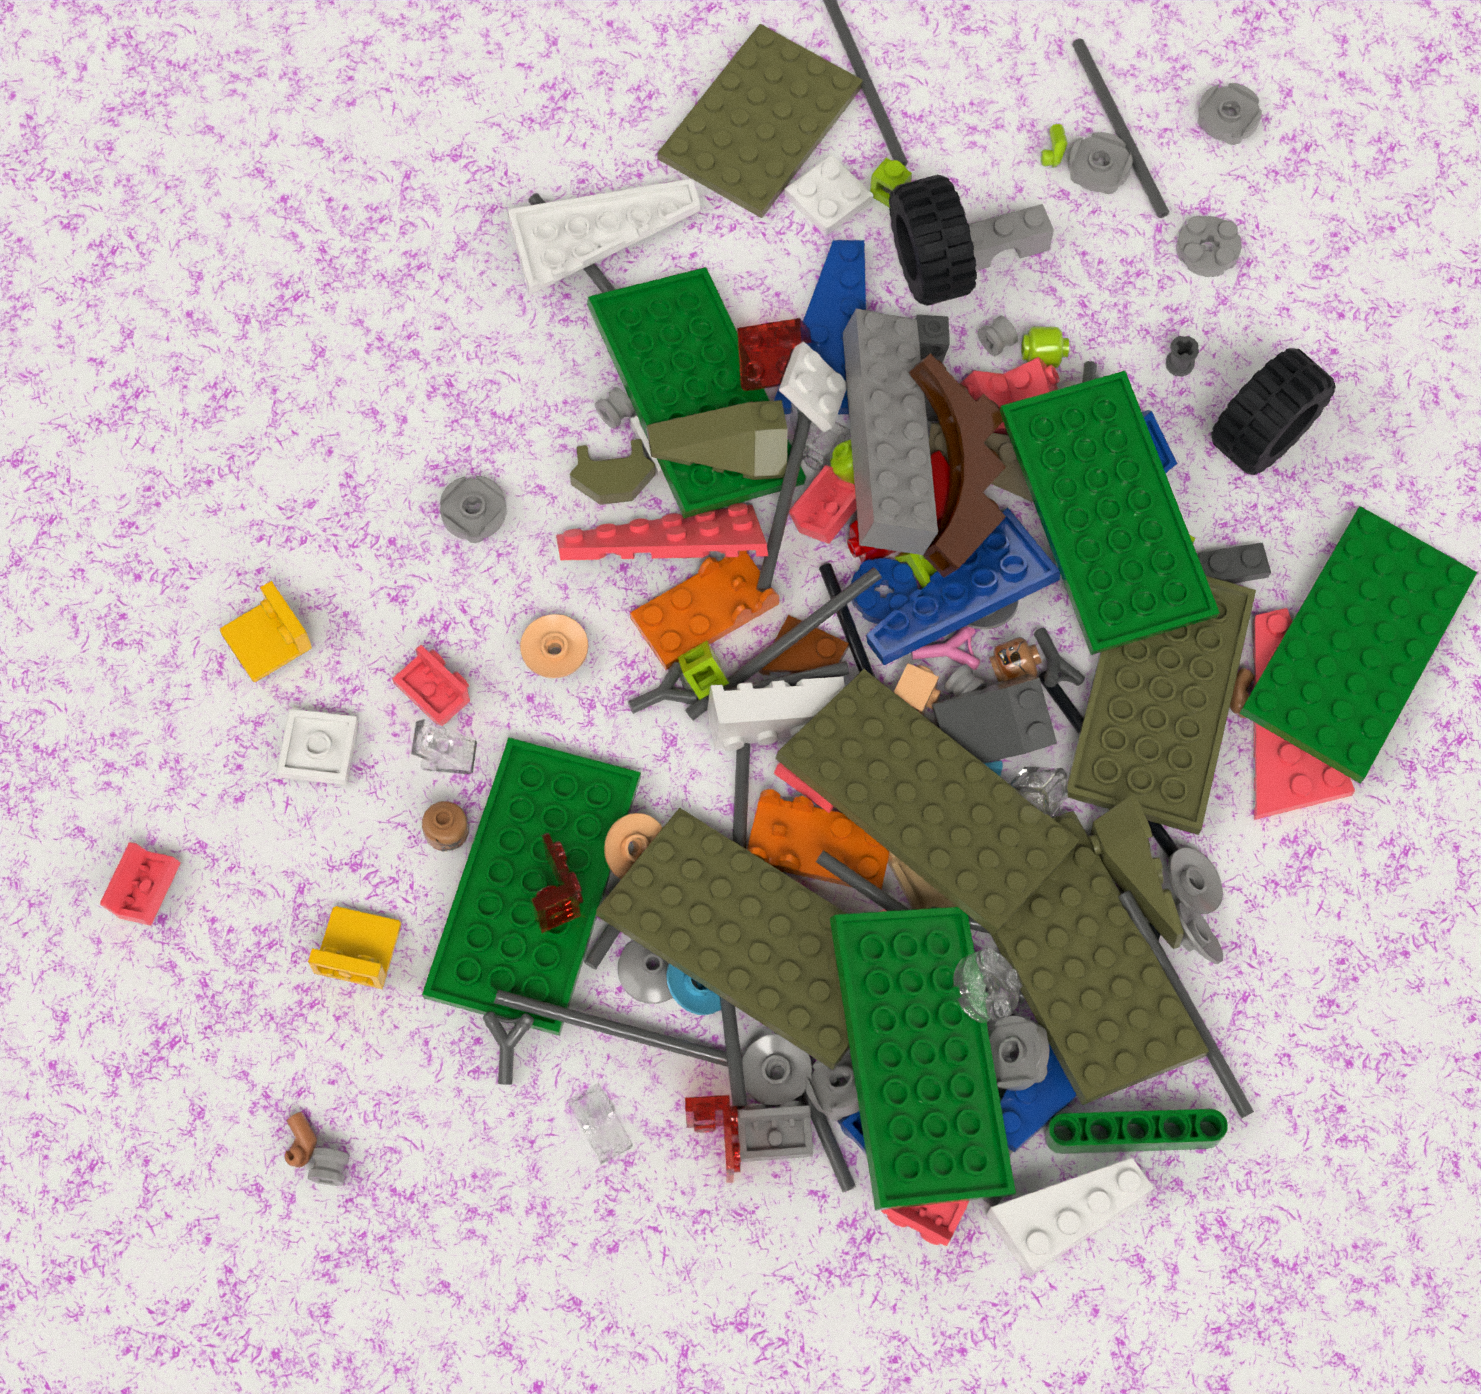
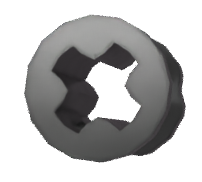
[1165,336,1199,377]

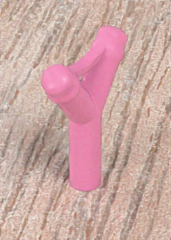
[911,626,980,670]

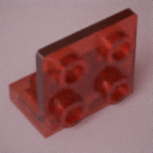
[737,318,811,391]
[531,833,584,933]
[685,1095,741,1183]

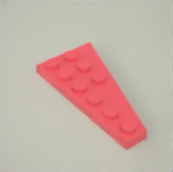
[556,503,768,560]
[1253,608,1355,820]

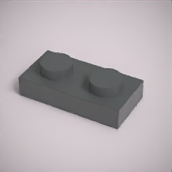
[1198,542,1271,583]

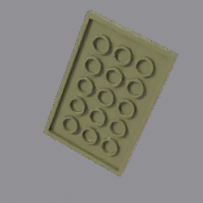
[658,24,863,218]

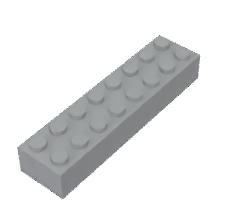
[843,309,938,555]

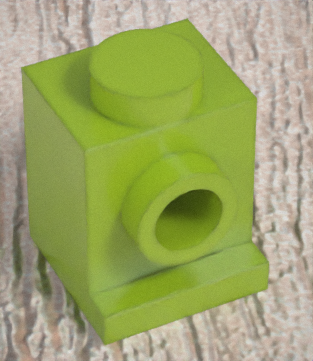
[870,158,912,208]
[678,641,729,700]

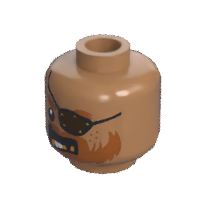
[989,637,1042,683]
[422,801,469,852]

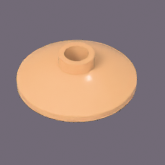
[520,614,588,678]
[604,813,663,879]

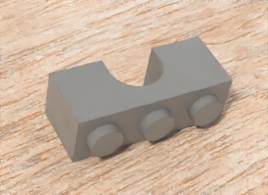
[969,204,1054,271]

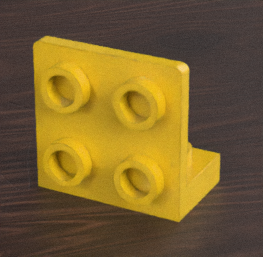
[220,581,312,682]
[308,906,401,990]

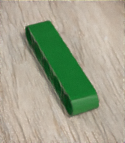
[1045,1109,1228,1154]

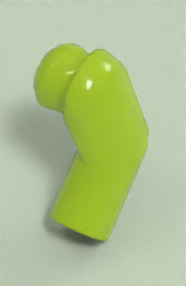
[1041,124,1068,168]

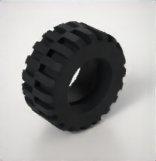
[889,175,977,306]
[1211,348,1336,475]

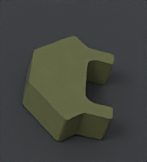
[570,439,656,505]

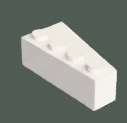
[707,676,845,751]
[986,1158,1154,1278]

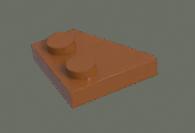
[759,615,849,675]

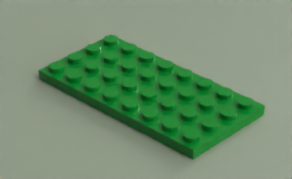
[587,267,806,518]
[1000,371,1220,655]
[1239,506,1478,784]
[422,737,641,1036]
[829,907,1016,1211]

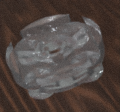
[953,948,1022,1023]

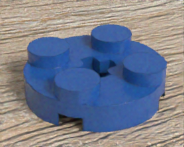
[851,558,918,624]

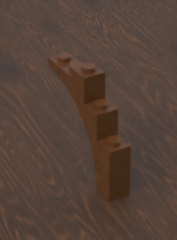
[908,353,1006,577]

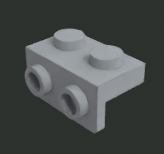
[737,1101,813,1162]

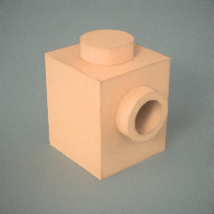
[894,663,941,716]

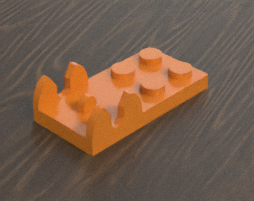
[630,551,779,670]
[747,789,890,890]

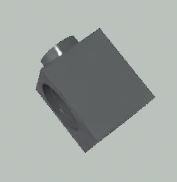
[915,314,950,363]

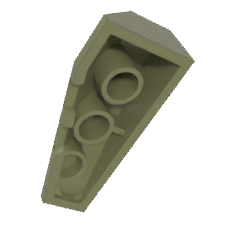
[646,400,787,480]
[1087,795,1184,949]

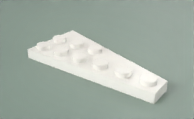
[508,178,700,295]

